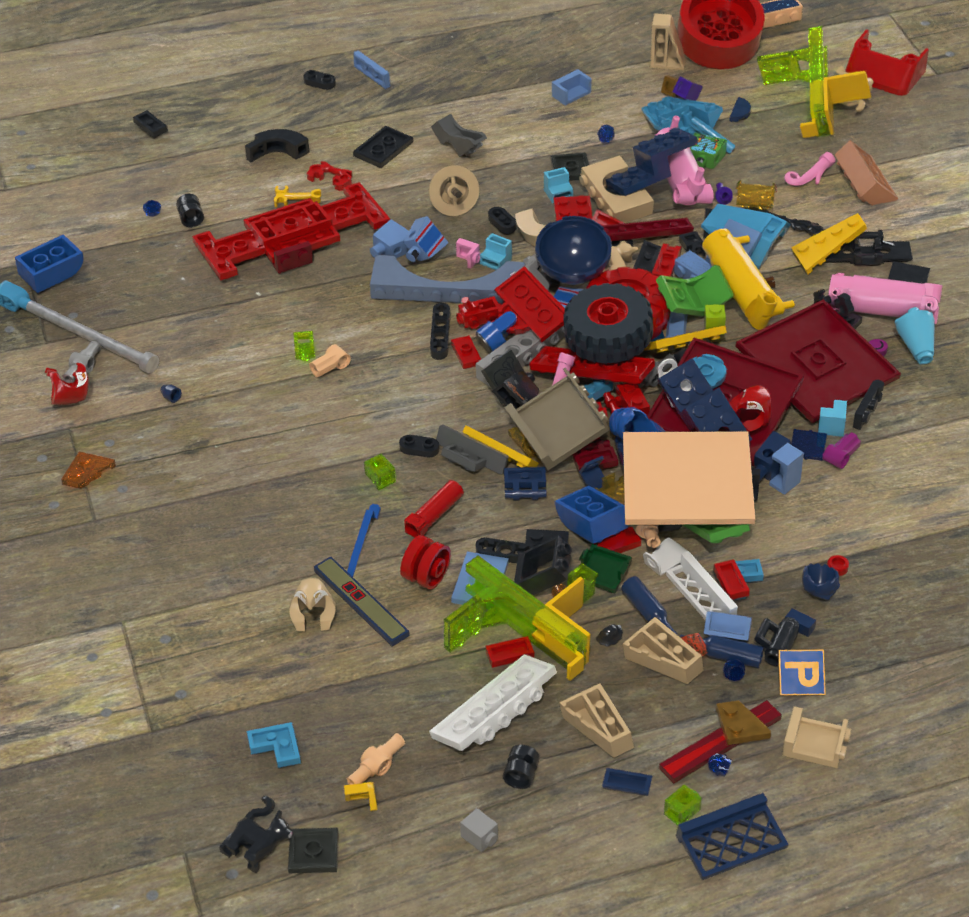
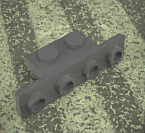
[436,425,509,474]

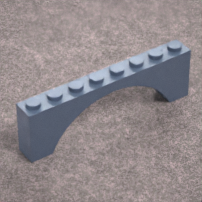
[370,255,525,304]

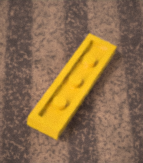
[462,425,539,467]

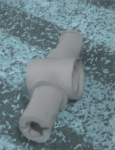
[62,341,100,383]

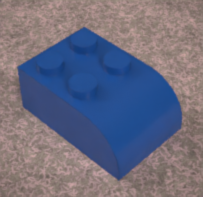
[15,234,83,293]
[554,485,628,544]

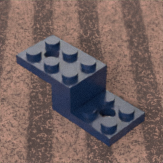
[606,128,698,196]
[658,358,752,441]

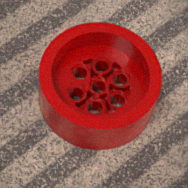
[677,0,765,69]

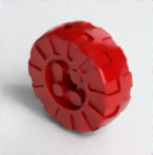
[586,267,671,341]

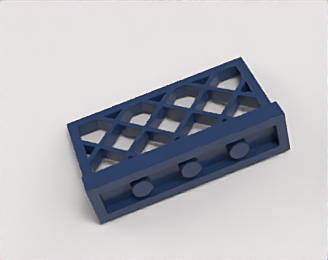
[676,793,789,880]

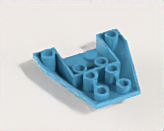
[641,97,723,135]
[701,204,791,269]

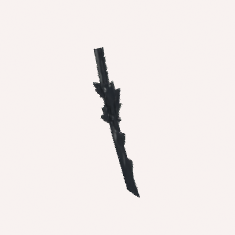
[741,202,826,236]

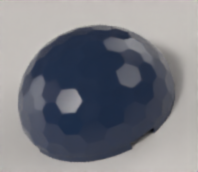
[535,216,612,285]

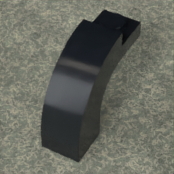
[245,129,310,163]

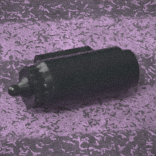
[754,617,799,666]

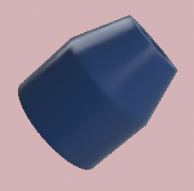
[160,384,182,403]

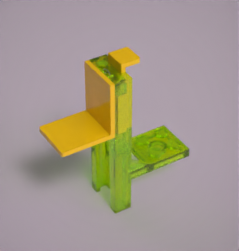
[757,26,871,138]
[444,555,590,681]

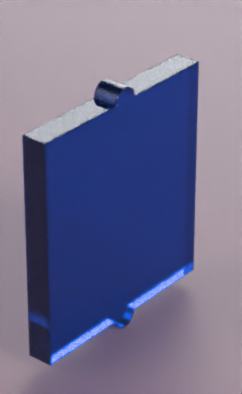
[791,429,827,461]

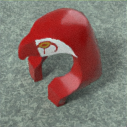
[45,363,89,405]
[729,385,771,433]

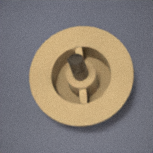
[429,165,479,216]

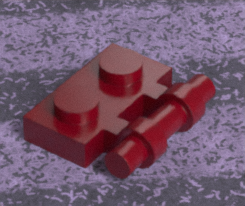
[572,439,619,472]

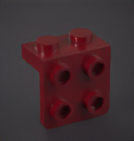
[265,241,313,273]

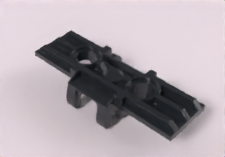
[825,230,913,265]

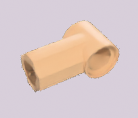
[309,344,351,377]

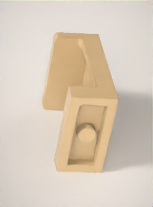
[783,706,851,768]

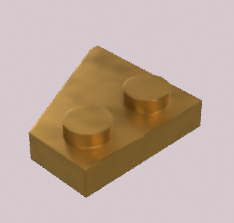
[716,700,771,745]

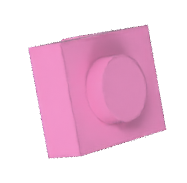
[456,238,481,269]

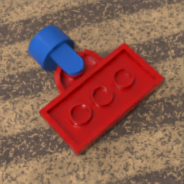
[475,266,565,353]

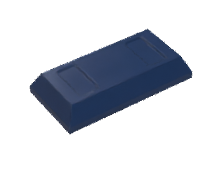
[602,768,652,796]

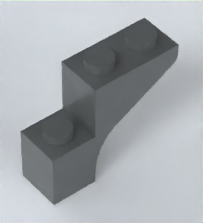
[431,114,487,157]

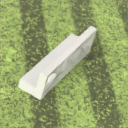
[666,551,738,621]

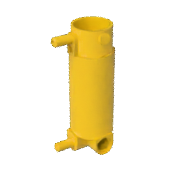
[702,229,795,330]

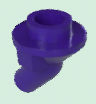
[715,183,733,205]

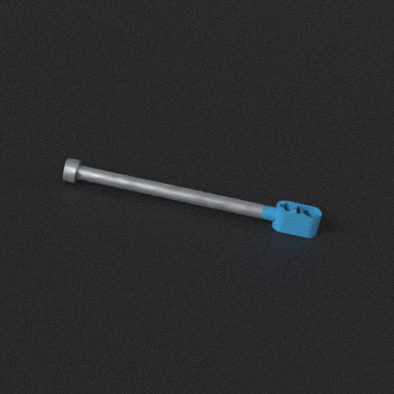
[0,280,159,374]

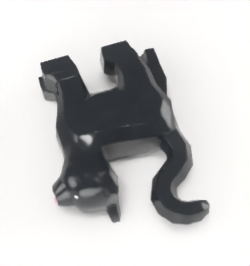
[219,796,293,873]

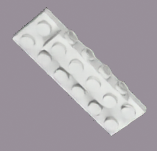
[429,654,557,751]

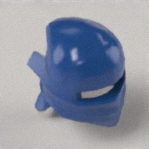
[609,407,666,439]

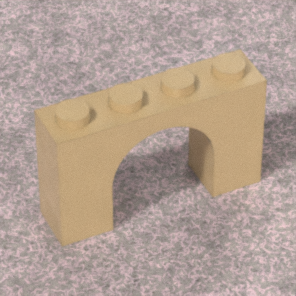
[579,156,654,223]

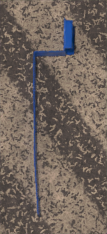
[347,504,381,577]

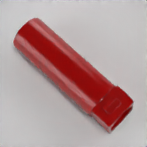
[404,480,464,538]

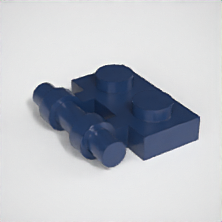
[504,467,547,500]

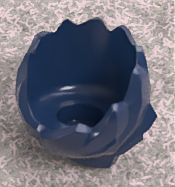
[802,563,840,600]

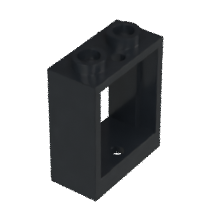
[513,535,572,598]

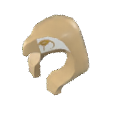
[289,577,336,632]

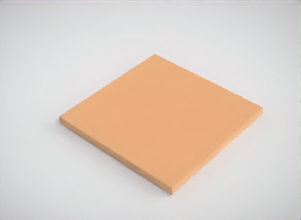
[623,432,755,525]

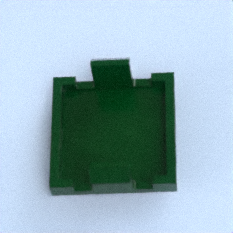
[575,544,632,593]

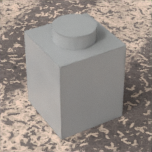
[460,808,498,852]

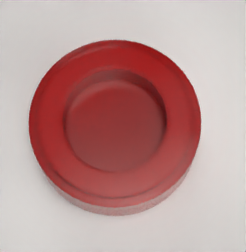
[827,555,849,576]

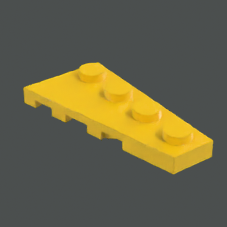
[791,213,867,275]
[643,326,727,352]

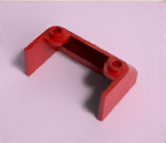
[845,29,929,96]

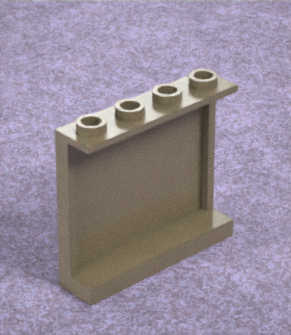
[504,368,610,470]

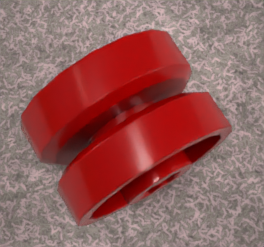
[400,535,451,590]

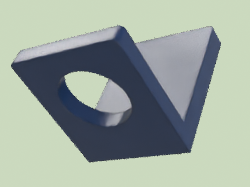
[579,456,610,492]

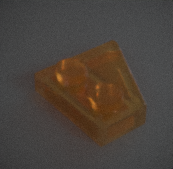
[61,451,116,489]

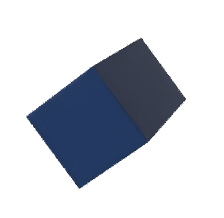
[785,608,816,637]

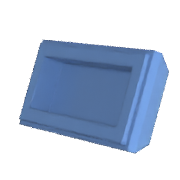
[666,312,687,338]

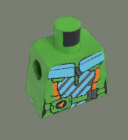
[691,133,727,169]

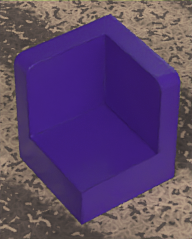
[672,76,703,101]

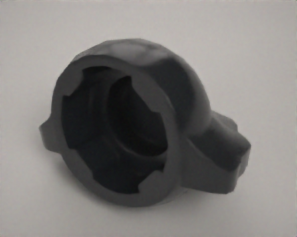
[596,624,623,647]

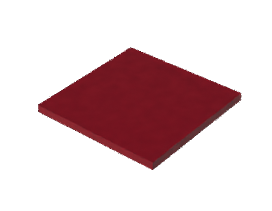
[735,299,901,423]
[647,338,804,467]

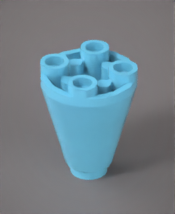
[894,307,935,364]

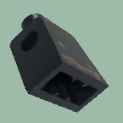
[492,370,539,409]

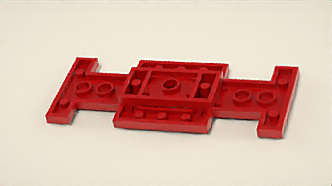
[192,182,390,280]

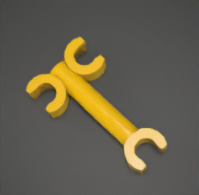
[274,186,321,207]

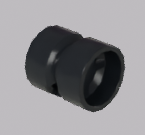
[176,193,204,228]
[503,744,540,789]

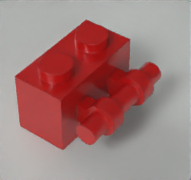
[603,382,650,415]

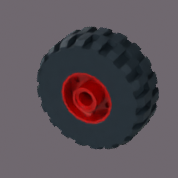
[563,283,653,365]

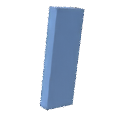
[353,51,390,89]

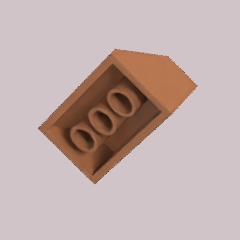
[835,140,899,205]

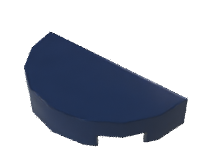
[730,97,751,122]

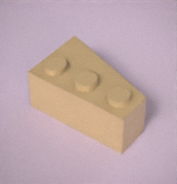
[650,13,686,70]
[623,617,704,684]
[559,683,634,758]

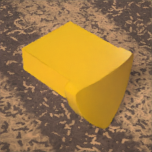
[344,782,377,811]

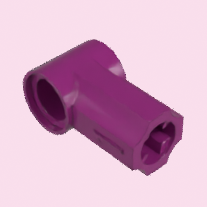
[823,432,861,469]

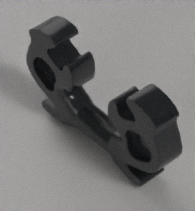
[813,289,854,322]

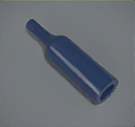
[621,576,679,636]
[680,635,764,669]

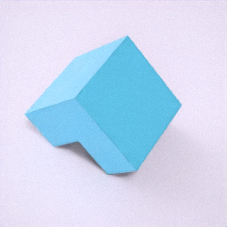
[544,167,573,203]
[480,233,512,270]
[818,400,847,437]

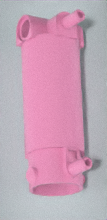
[655,116,714,206]
[829,273,942,324]

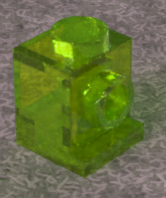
[293,331,315,361]
[364,454,396,491]
[567,563,598,603]
[664,784,702,825]

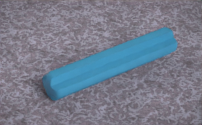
[689,116,735,154]

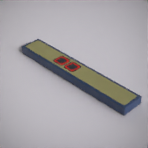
[314,557,409,647]

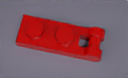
[652,243,682,277]

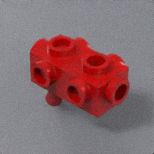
[456,296,502,329]

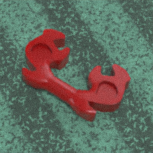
[306,161,352,191]

